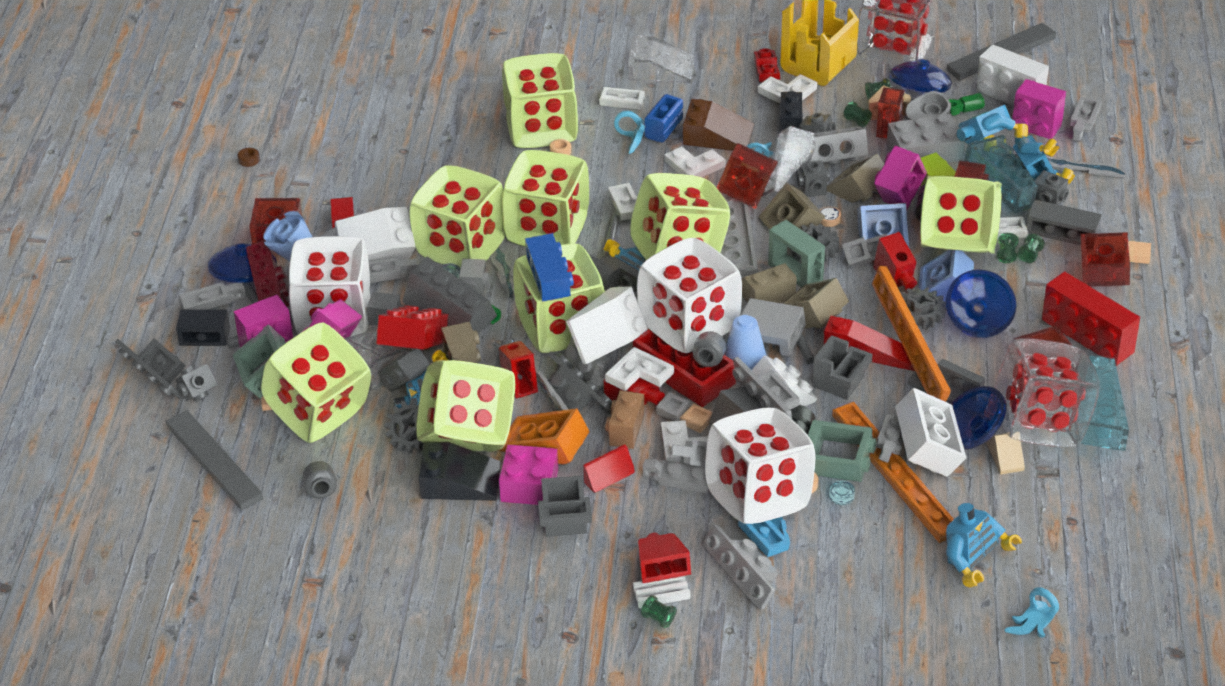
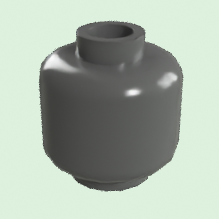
[692,331,726,367]
[302,461,337,499]

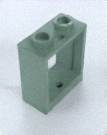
[768,220,825,287]
[233,324,286,399]
[808,420,876,482]

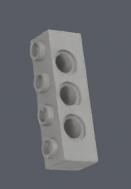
[776,126,868,170]

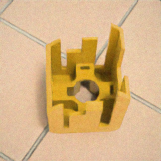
[780,0,859,86]

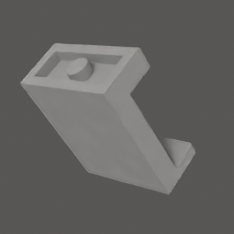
[740,298,806,357]

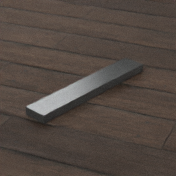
[947,23,1056,80]
[166,410,263,510]

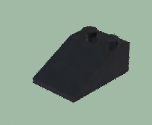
[419,442,501,501]

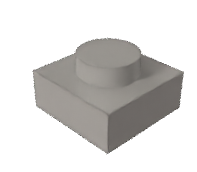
[656,392,690,421]

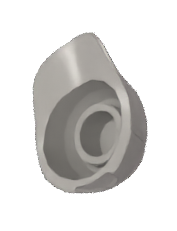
[906,91,951,120]

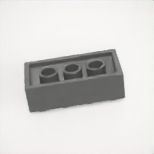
[402,256,497,334]

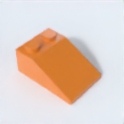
[499,408,590,465]

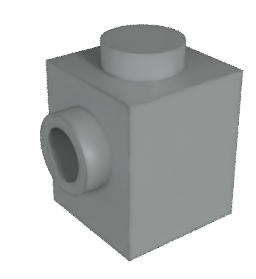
[459,259,490,295]

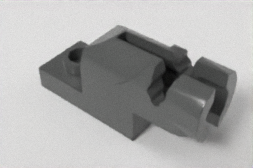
[589,253,639,292]

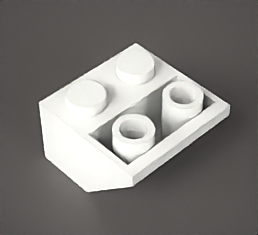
[751,355,817,406]

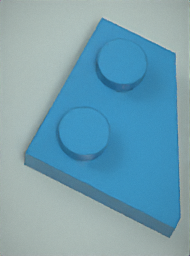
[738,517,790,557]

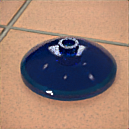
[889,59,952,93]
[208,243,277,283]
[945,269,1017,338]
[951,386,1007,450]

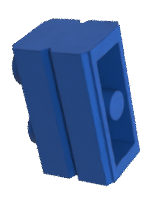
[645,94,683,143]

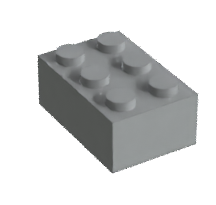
[887,114,964,163]

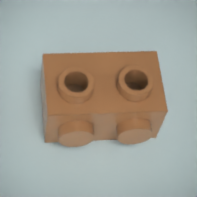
[605,391,644,449]

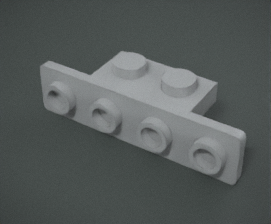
[732,357,800,419]
[702,525,779,609]

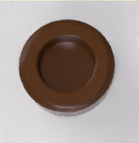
[237,147,260,167]

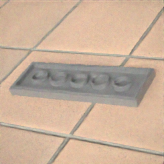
[713,183,758,276]

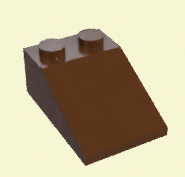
[683,99,754,152]

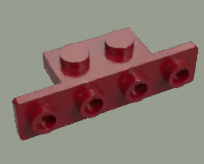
[246,240,290,307]

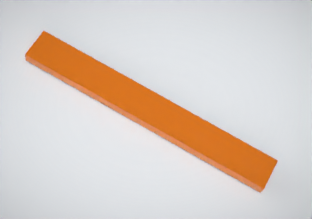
[872,266,951,402]
[832,402,954,543]

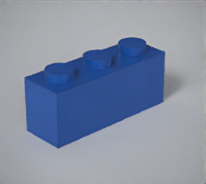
[525,233,574,302]

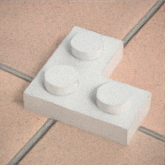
[758,74,817,103]
[664,147,726,178]
[608,183,637,221]
[605,347,674,391]
[661,420,708,463]

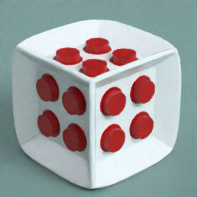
[289,236,370,337]
[637,238,742,353]
[705,408,815,524]

